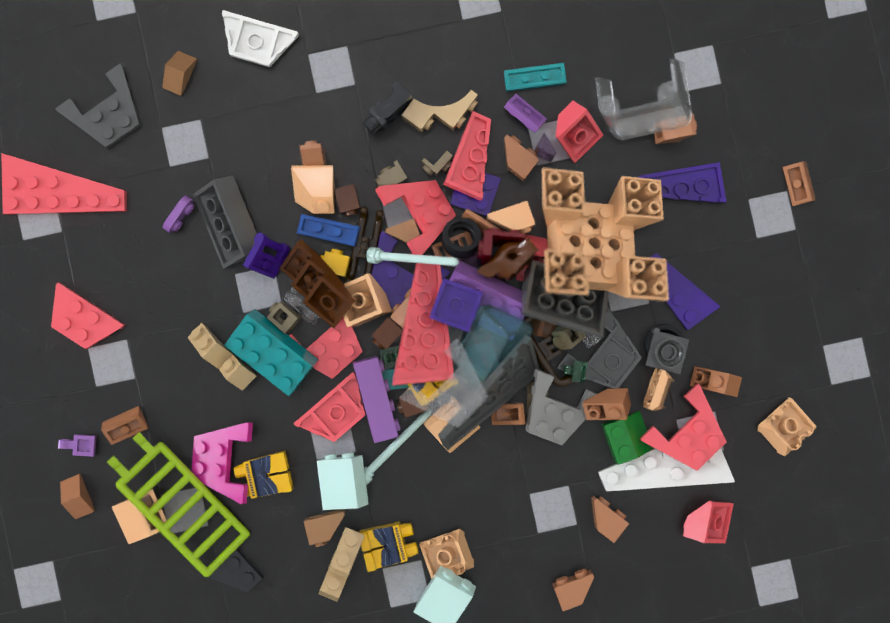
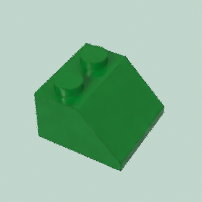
[601,410,653,465]

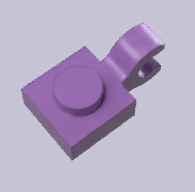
[58,434,97,457]

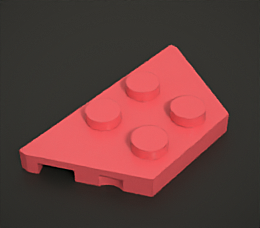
[51,282,125,349]
[293,372,366,442]

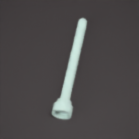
[366,247,459,266]
[364,409,432,485]

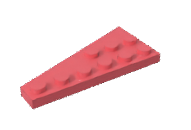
[392,263,454,386]

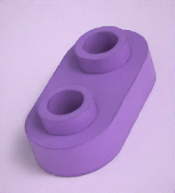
[163,195,194,233]

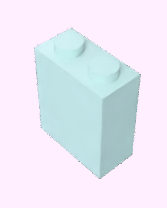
[317,452,368,510]
[414,565,476,623]

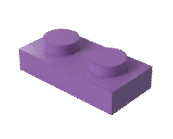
[504,94,547,133]

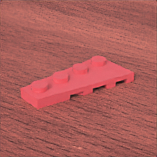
[443,111,491,201]

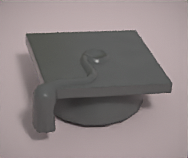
[645,327,689,374]

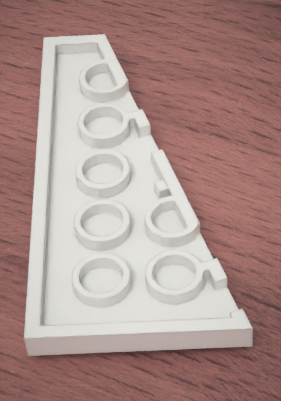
[597,448,735,491]

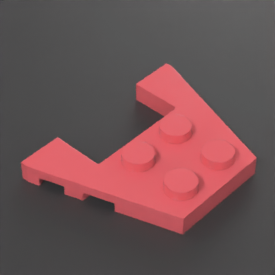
[375,180,456,255]
[289,317,363,379]
[639,384,727,471]

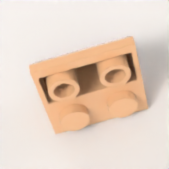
[112,489,167,544]

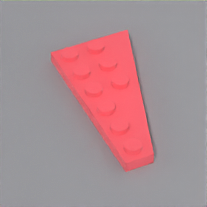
[1,153,127,215]

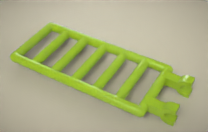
[107,432,250,577]

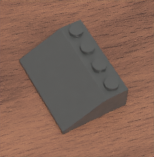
[522,260,609,338]

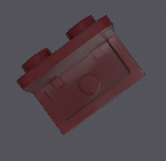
[477,228,526,265]

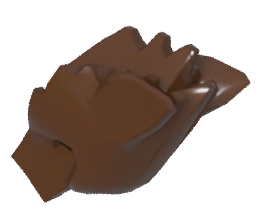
[477,238,538,281]

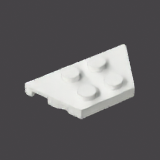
[222,10,299,67]

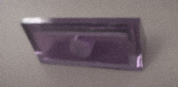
[534,133,556,162]

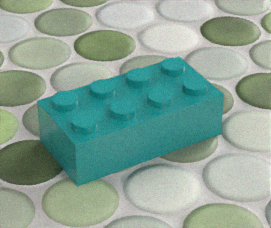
[224,309,319,396]

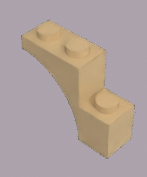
[402,90,478,133]
[188,323,256,391]
[319,527,365,602]

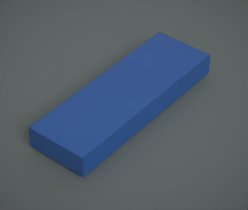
[297,214,361,247]

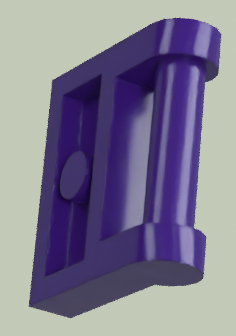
[243,233,290,279]

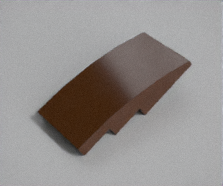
[279,239,355,328]

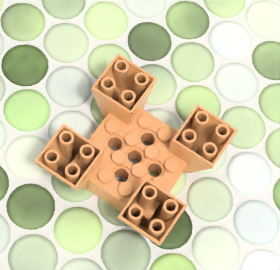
[542,168,669,301]

